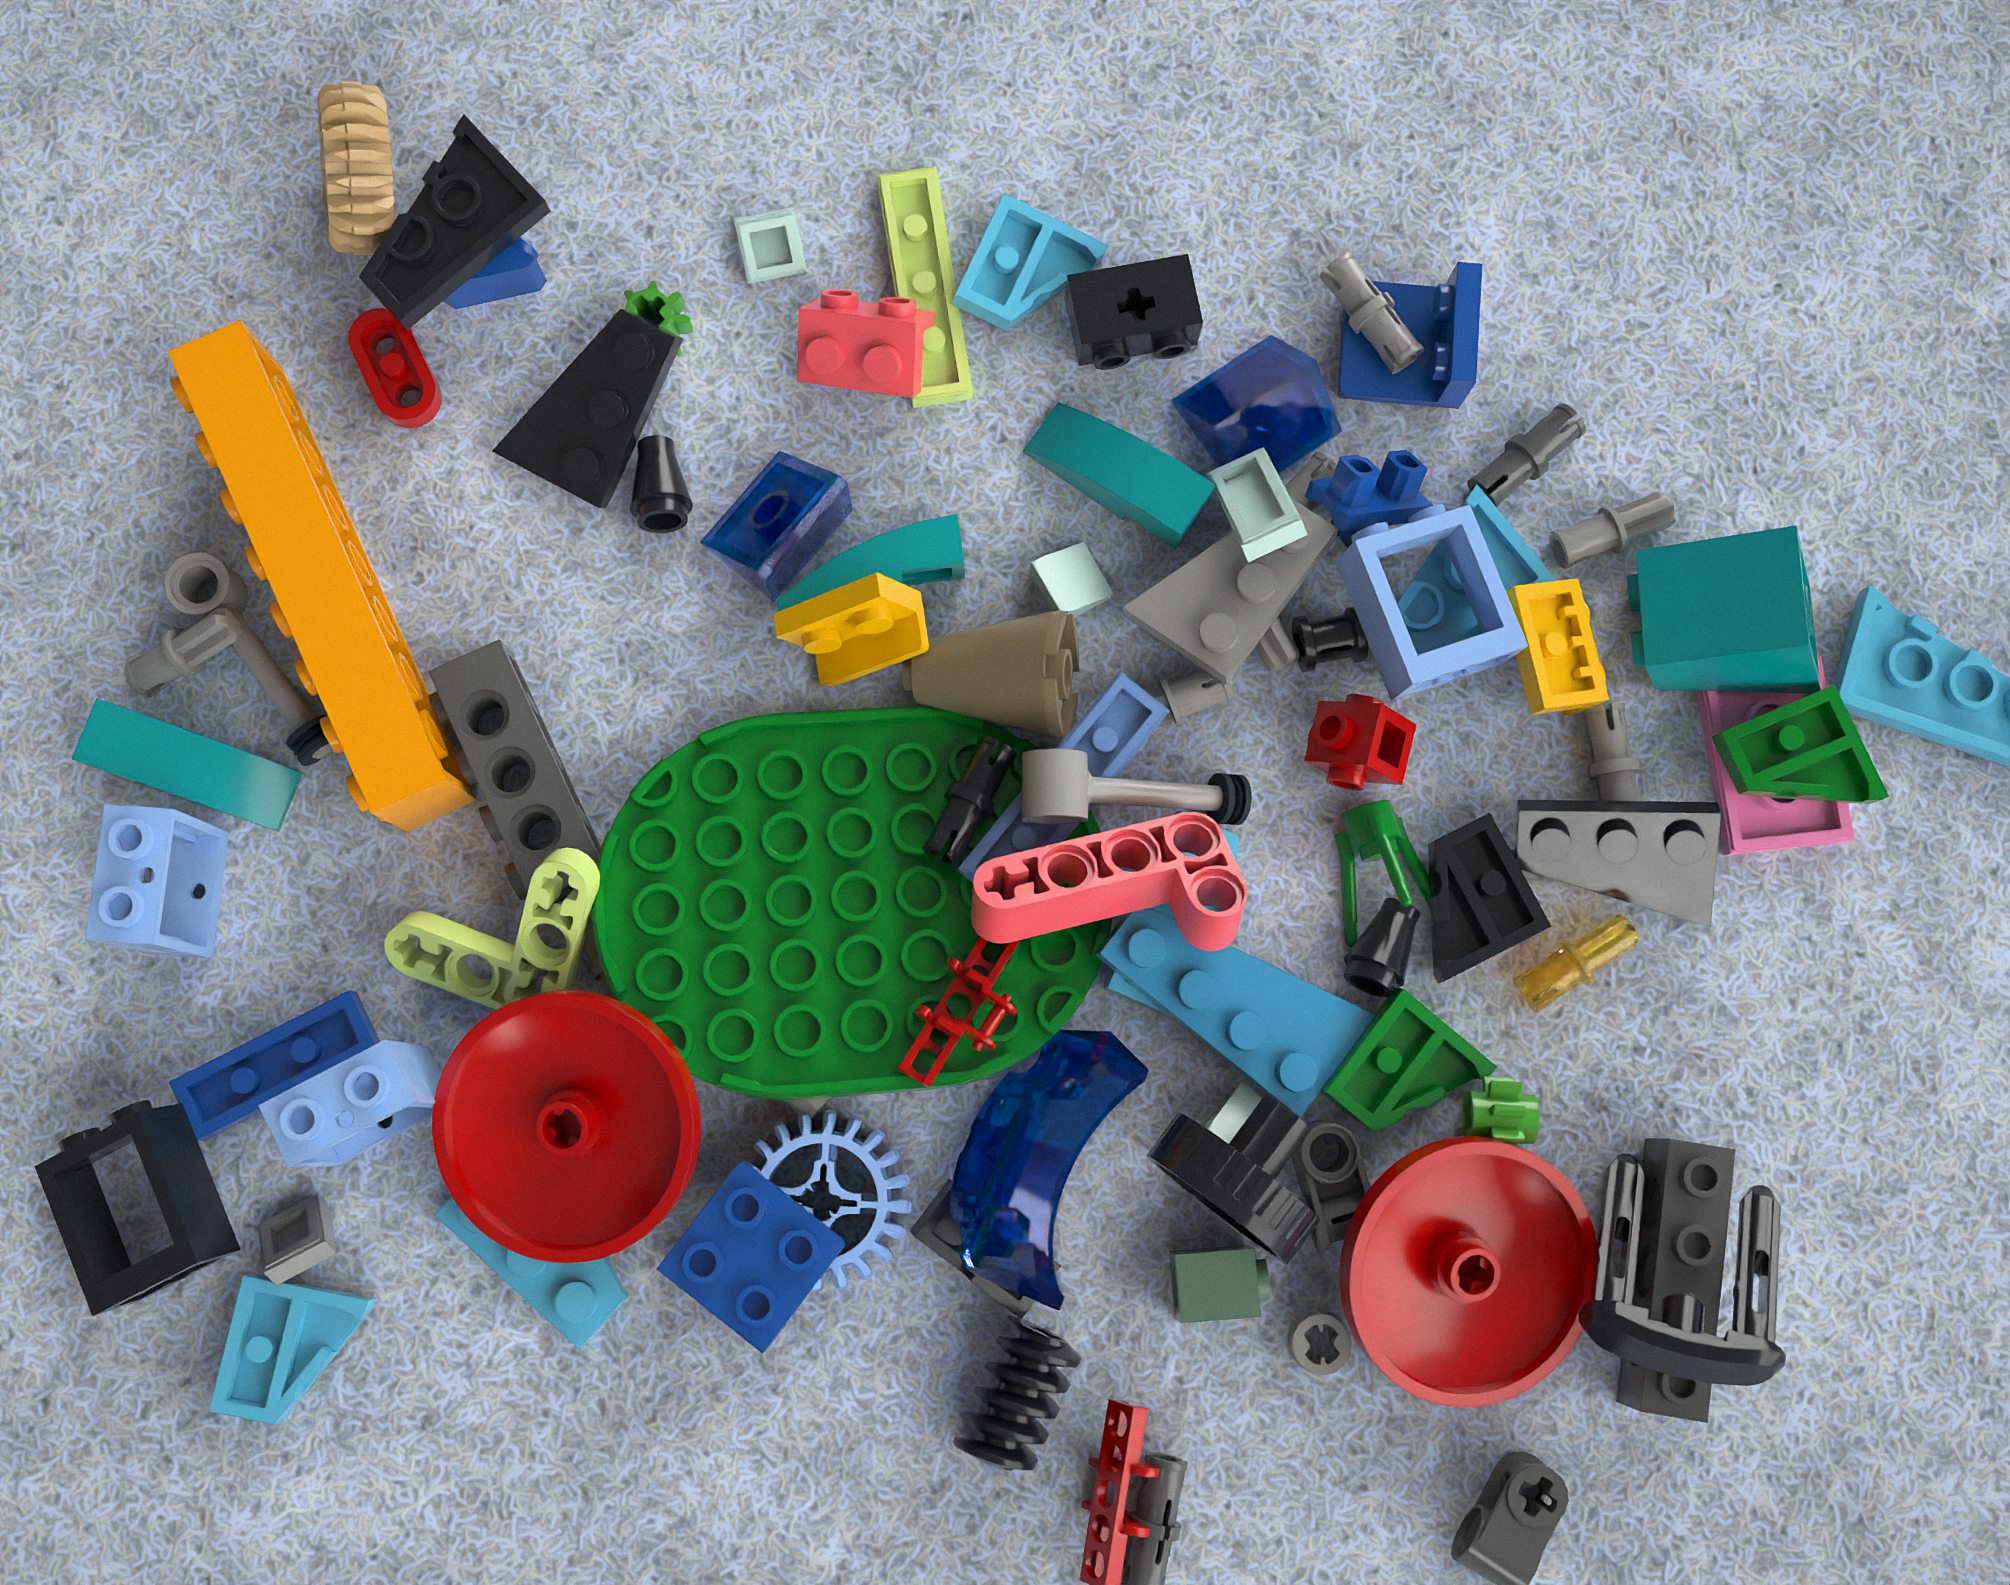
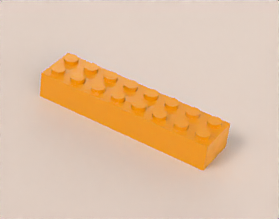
[168,320,477,832]

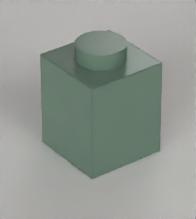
[1169,1245,1270,1324]

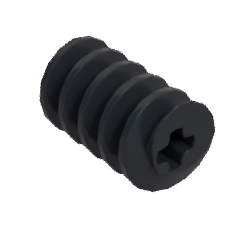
[953,1315,1082,1471]

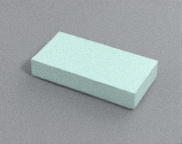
[1207,447,1308,562]

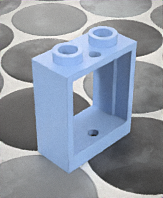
[1336,504,1528,701]
[85,804,229,958]
[258,1039,442,1168]

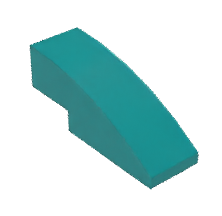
[1023,402,1216,549]
[777,514,965,612]
[71,698,303,832]

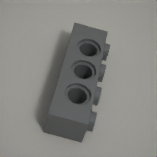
[428,639,601,903]
[1616,1138,1736,1423]

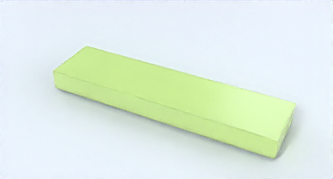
[876,166,973,408]

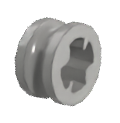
[1288,1311,1352,1375]

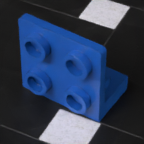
[1338,262,1482,409]
[657,1162,845,1354]

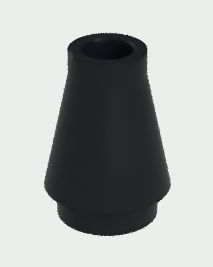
[630,435,693,533]
[1343,898,1420,998]

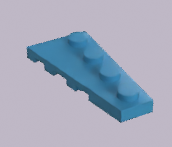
[1094,908,1376,1118]

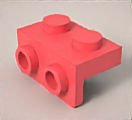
[797,289,935,398]

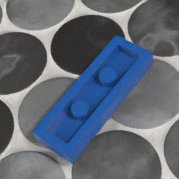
[169,990,380,1141]

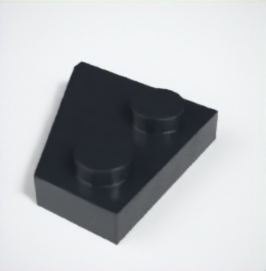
[1428,813,1552,984]

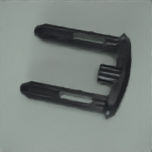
[1578,1153,1786,1386]

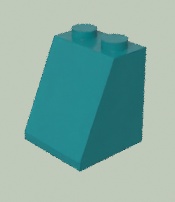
[1627,525,1821,694]

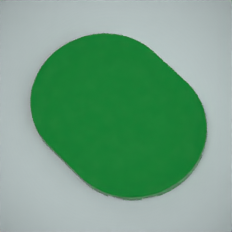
[592,706,1112,1100]

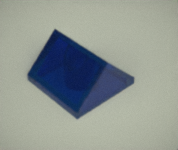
[1171,335,1342,475]
[700,451,853,602]

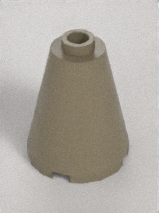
[902,610,1079,738]

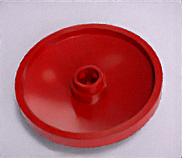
[432,990,701,1263]
[1339,1136,1597,1408]

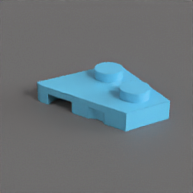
[951,193,1109,331]
[208,1274,376,1425]

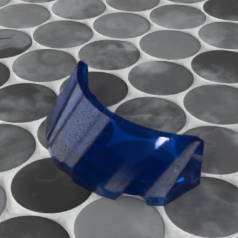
[950,1030,1149,1310]

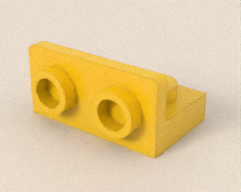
[773,572,929,688]
[1506,578,1609,716]

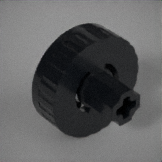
[1146,1094,1320,1265]

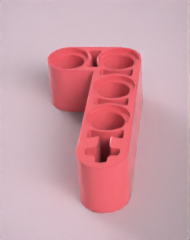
[971,812,1248,951]

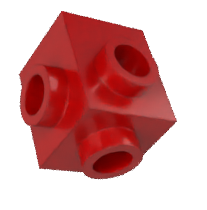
[1304,694,1417,791]

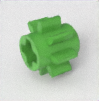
[612,281,693,356]
[1462,1076,1539,1146]

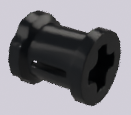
[1291,607,1369,673]

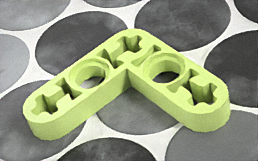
[384,847,600,1010]

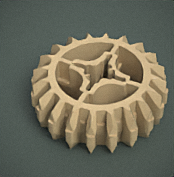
[317,81,395,256]

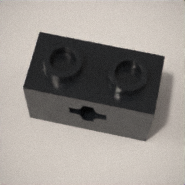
[1064,254,1203,370]

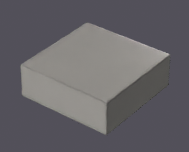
[258,1194,337,1286]

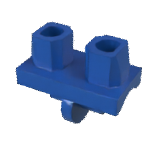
[1305,450,1433,548]

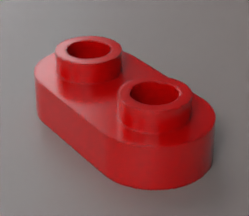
[348,308,442,428]

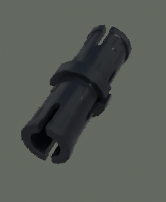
[922,735,1017,868]

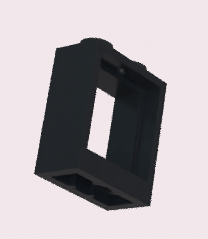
[34,1100,241,1316]

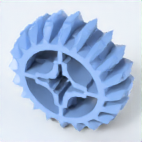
[743,1110,912,1292]

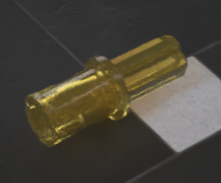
[1513,914,1640,1013]

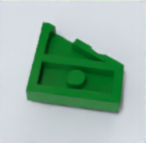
[1711,685,1889,804]
[1320,988,1497,1132]

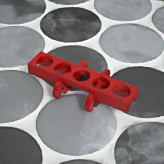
[897,936,1020,1089]
[1079,1399,1160,1585]

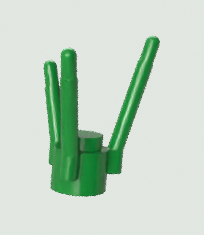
[1334,800,1431,947]

